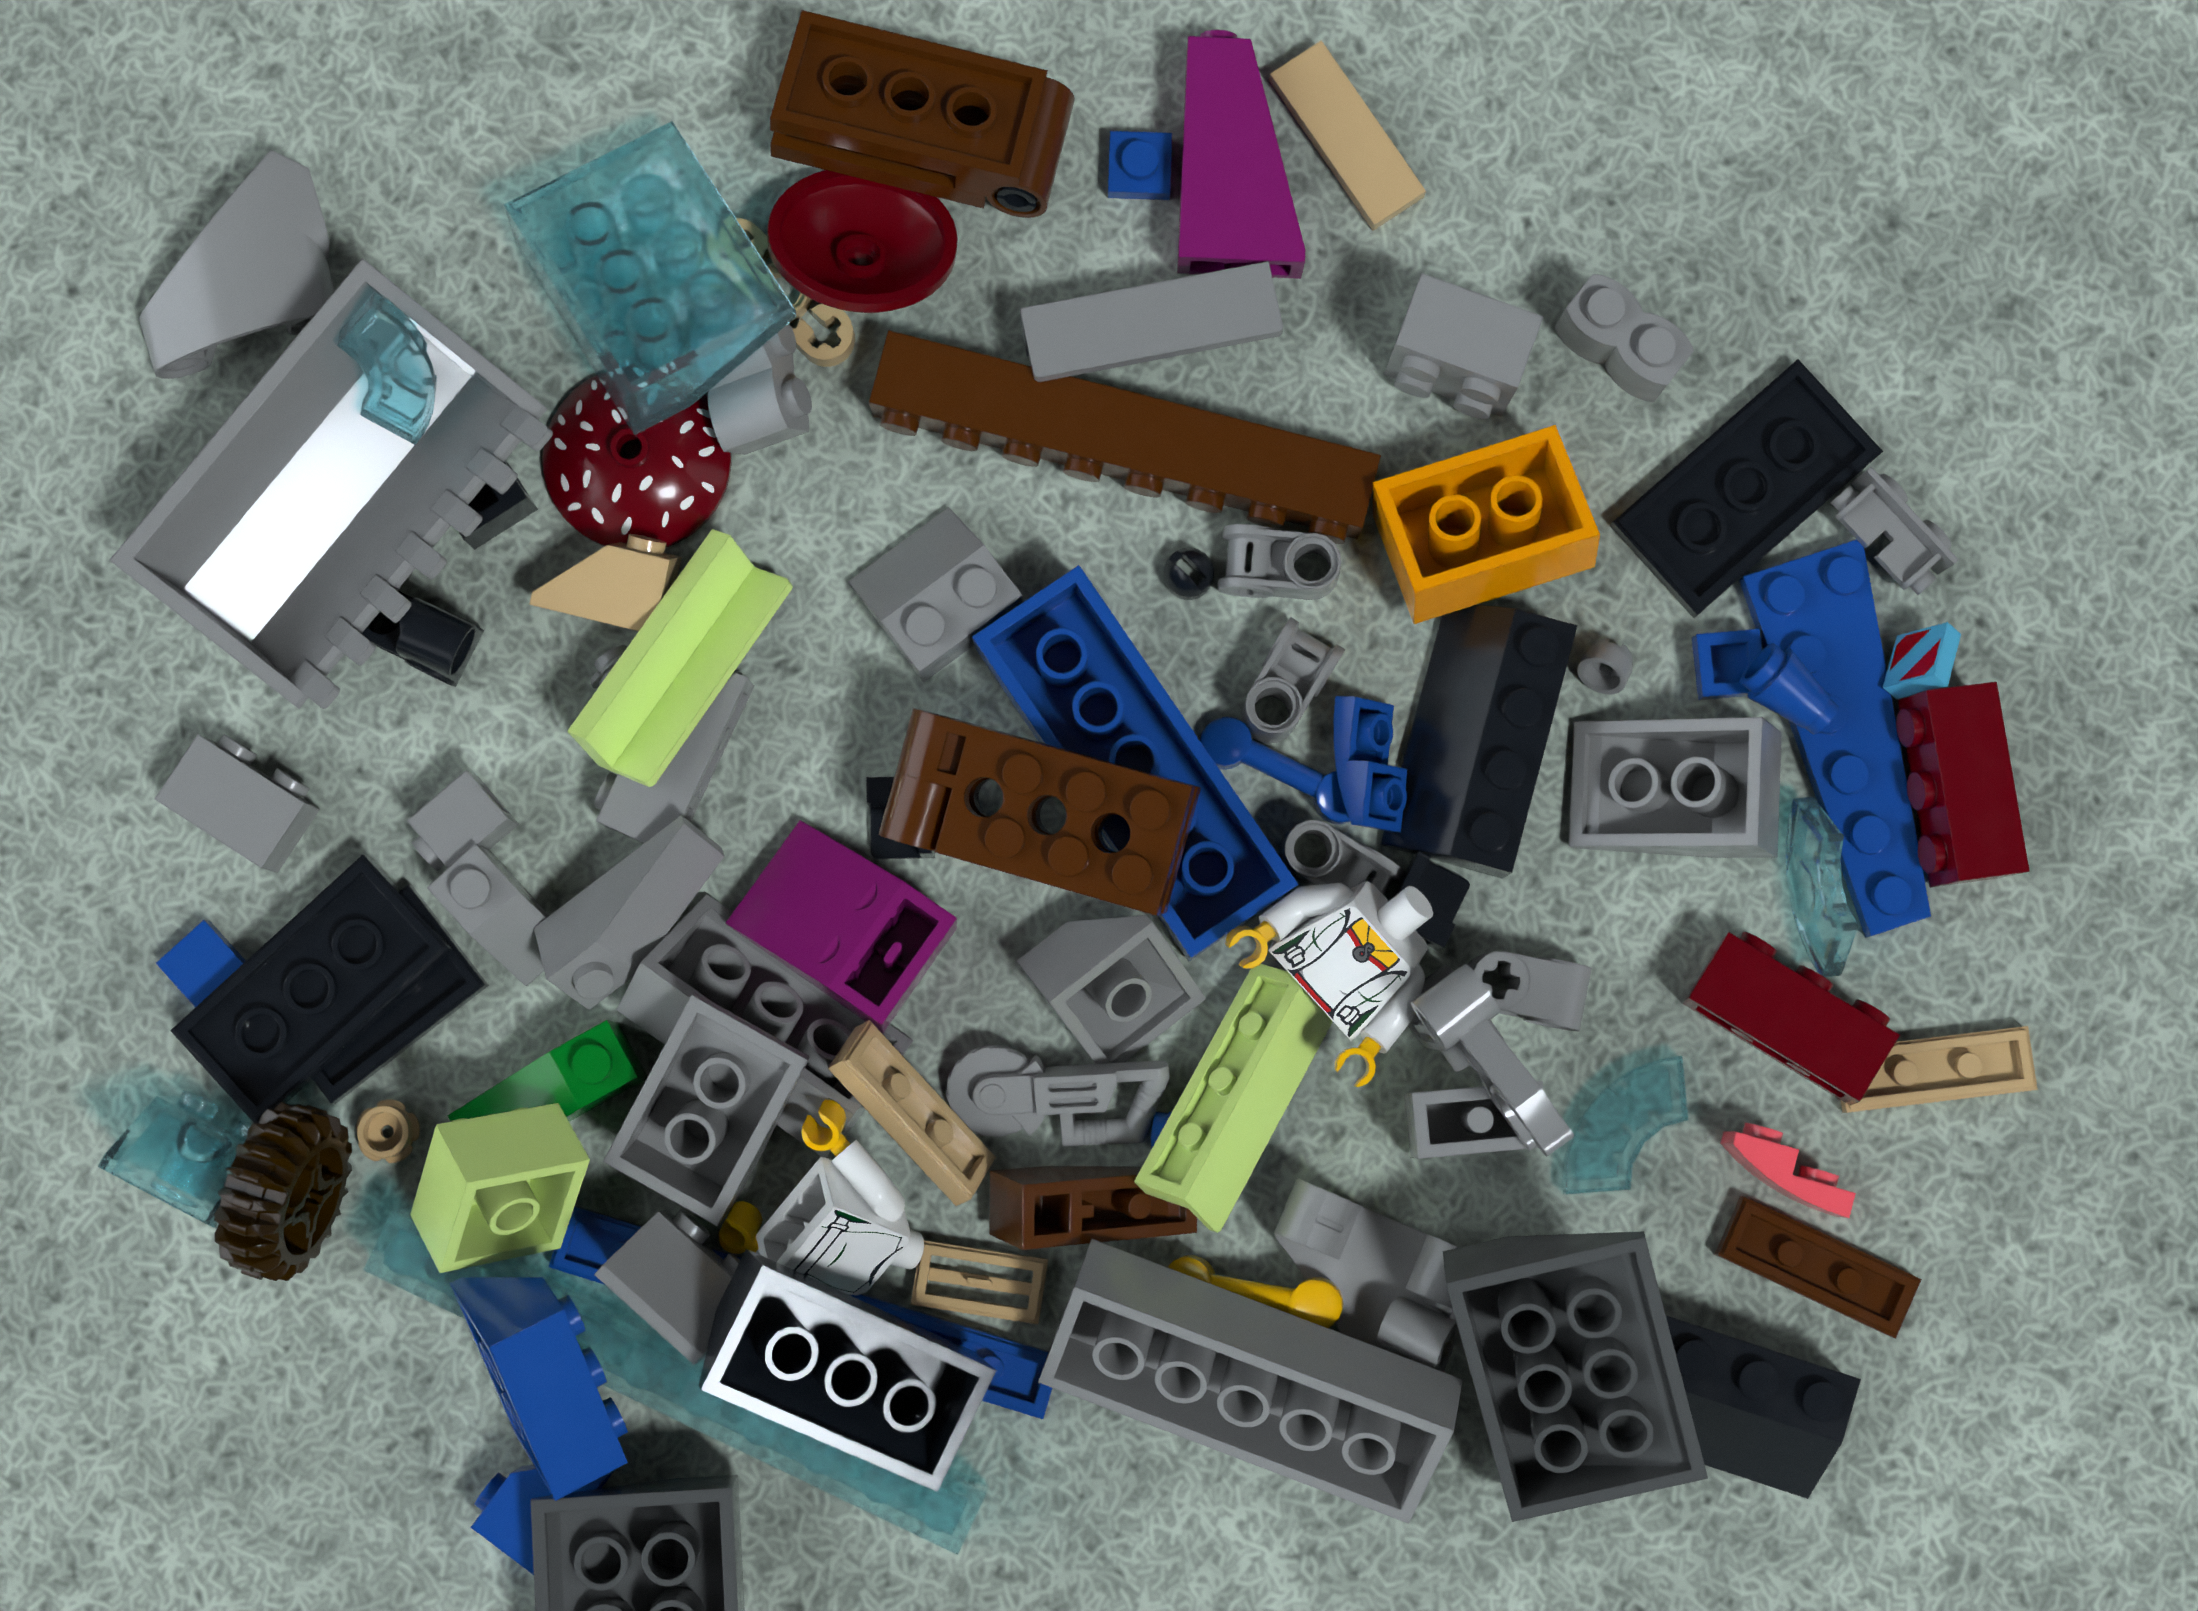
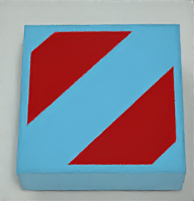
[1883,622,1961,699]

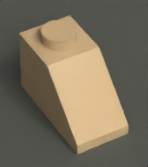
[529,534,682,631]

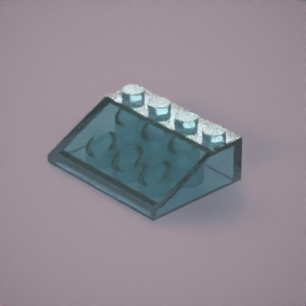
[504,121,797,435]

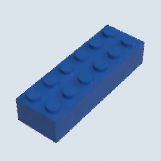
[972,565,1299,962]

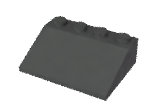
[1443,1231,1708,1522]
[530,1475,745,1611]

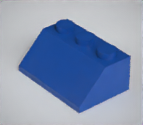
[449,1277,628,1501]

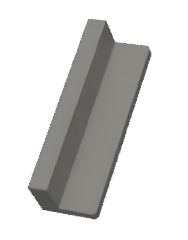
[1020,261,1283,382]

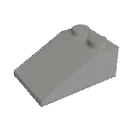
[1569,717,1782,858]
[603,992,810,1226]

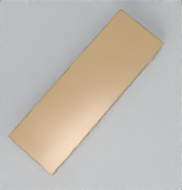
[1269,40,1426,231]
[828,1020,996,1206]
[1841,1026,2038,1113]

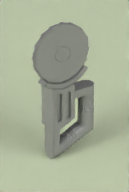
[946,1044,1170,1147]

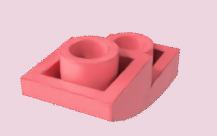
[1720,1122,1856,1218]

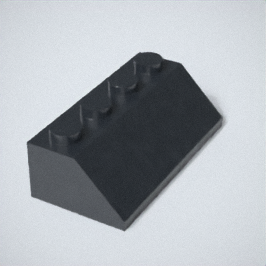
[1380,605,1578,879]
[699,1249,997,1492]
[1666,1315,1861,1499]

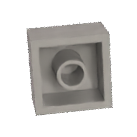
[1384,273,1544,419]

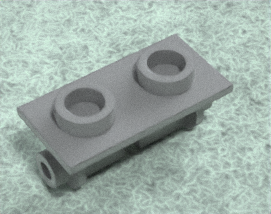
[1831,467,1959,595]

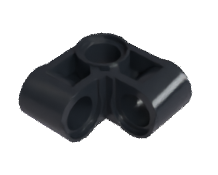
[362,590,484,687]

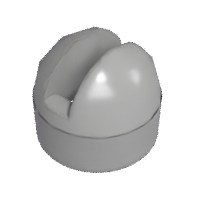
[1577,638,1633,694]

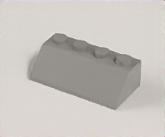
[616,894,913,1158]

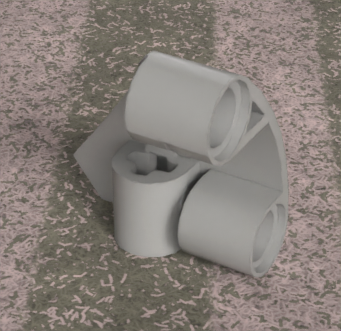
[139,150,335,379]
[1274,1178,1460,1372]

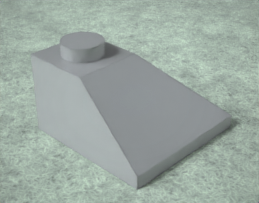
[1017,915,1206,1064]

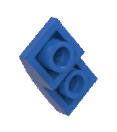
[1333,696,1407,832]

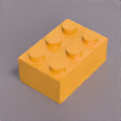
[1373,425,1600,624]

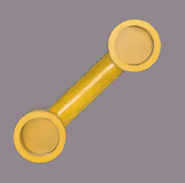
[1168,1255,1344,1328]

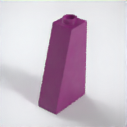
[1177,30,1306,279]

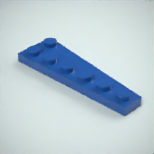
[1739,539,1931,938]

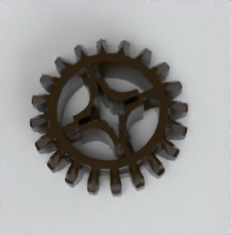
[214,1102,352,1281]

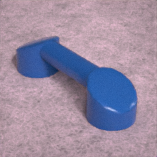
[1200,716,1350,825]

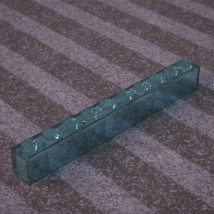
[363,1208,989,1555]

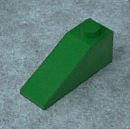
[447,1020,648,1122]

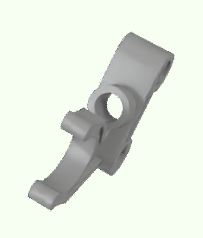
[1408,964,1575,1157]

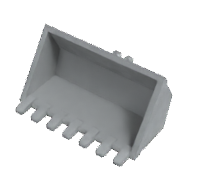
[110,258,553,709]

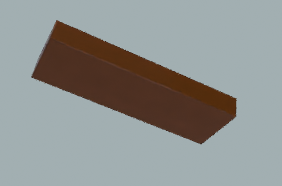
[1714,1196,1922,1339]

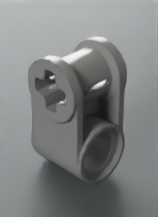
[1217,524,1341,600]
[1241,617,1345,744]
[1279,820,1405,895]
[1467,951,1592,1032]

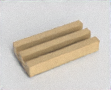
[910,1240,1048,1324]

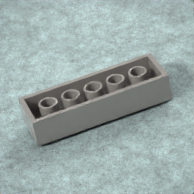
[1038,1239,1463,1524]

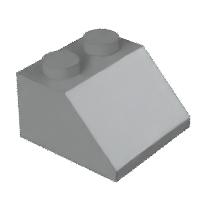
[848,507,1023,683]
[594,1209,740,1365]

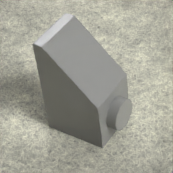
[427,844,549,986]

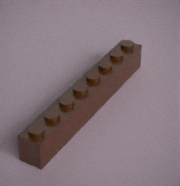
[869,330,1381,544]

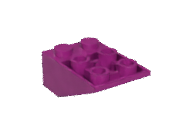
[725,820,957,1033]

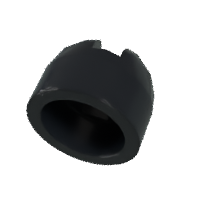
[1163,548,1214,600]

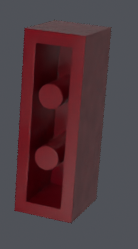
[1896,682,2030,888]
[1683,932,1900,1105]

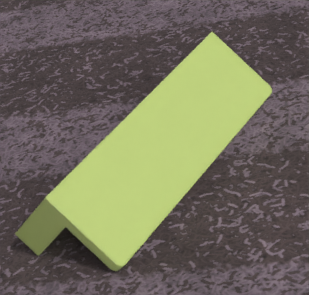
[567,529,793,787]
[1134,964,1333,1233]

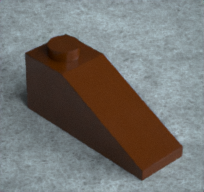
[989,1166,1197,1250]

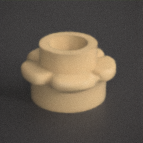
[356,1099,420,1163]

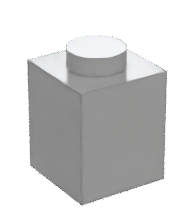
[407,770,519,871]

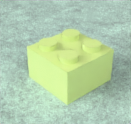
[410,1103,590,1273]

